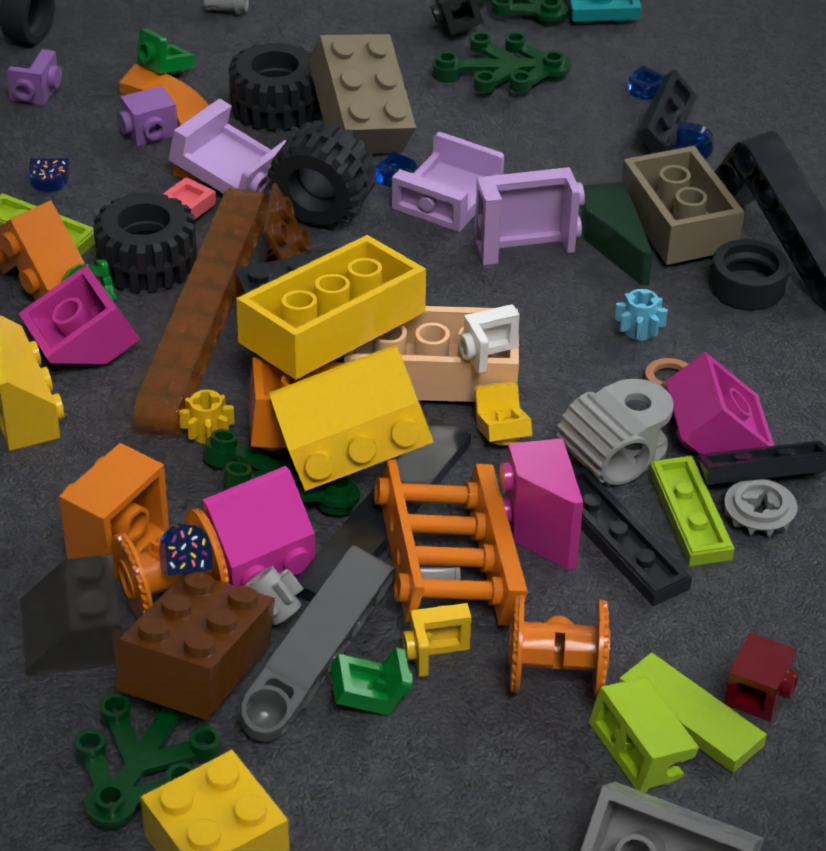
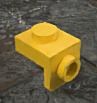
[474,381,532,445]
[402,603,471,677]

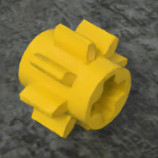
[179,390,235,444]

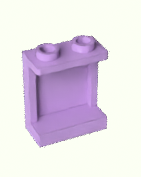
[168,98,286,205]
[392,132,504,232]
[474,167,585,265]

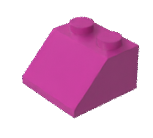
[18,265,141,364]
[665,352,774,454]
[500,438,583,569]
[202,466,315,586]

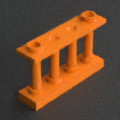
[374,459,528,626]

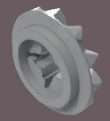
[725,479,798,537]

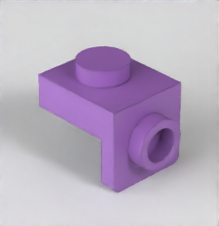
[6,49,62,105]

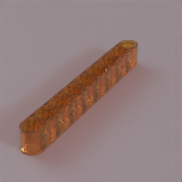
[133,188,268,435]

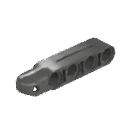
[240,545,396,742]

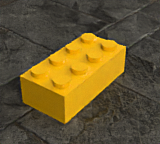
[236,235,426,380]

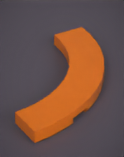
[119,64,209,184]

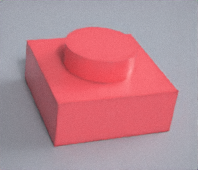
[163,177,216,219]

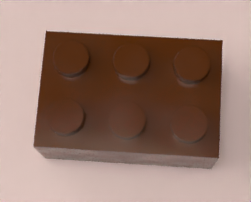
[115,570,275,720]

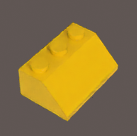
[0,315,65,451]
[269,344,434,491]

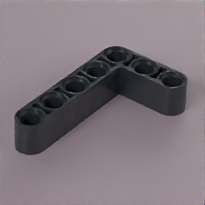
[715,131,826,310]

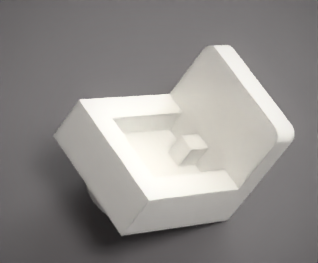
[458,304,519,374]

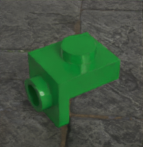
[137,29,194,76]
[330,647,413,716]

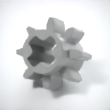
[245,566,304,626]

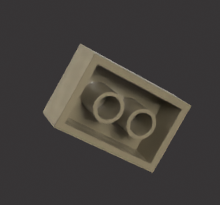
[308,34,416,154]
[620,146,744,265]

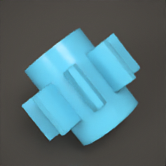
[615,289,668,340]

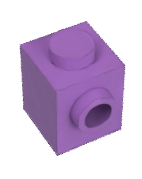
[117,86,178,147]

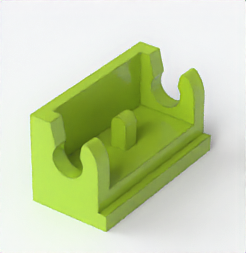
[588,677,699,793]

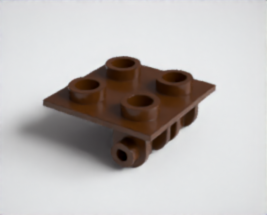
[263,183,311,262]

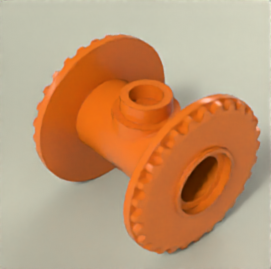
[112,509,229,620]
[508,595,610,698]

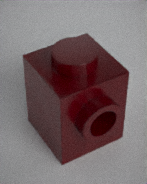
[724,633,800,722]

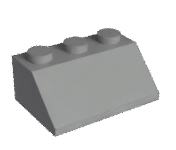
[581,782,764,851]

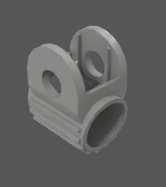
[556,379,673,486]

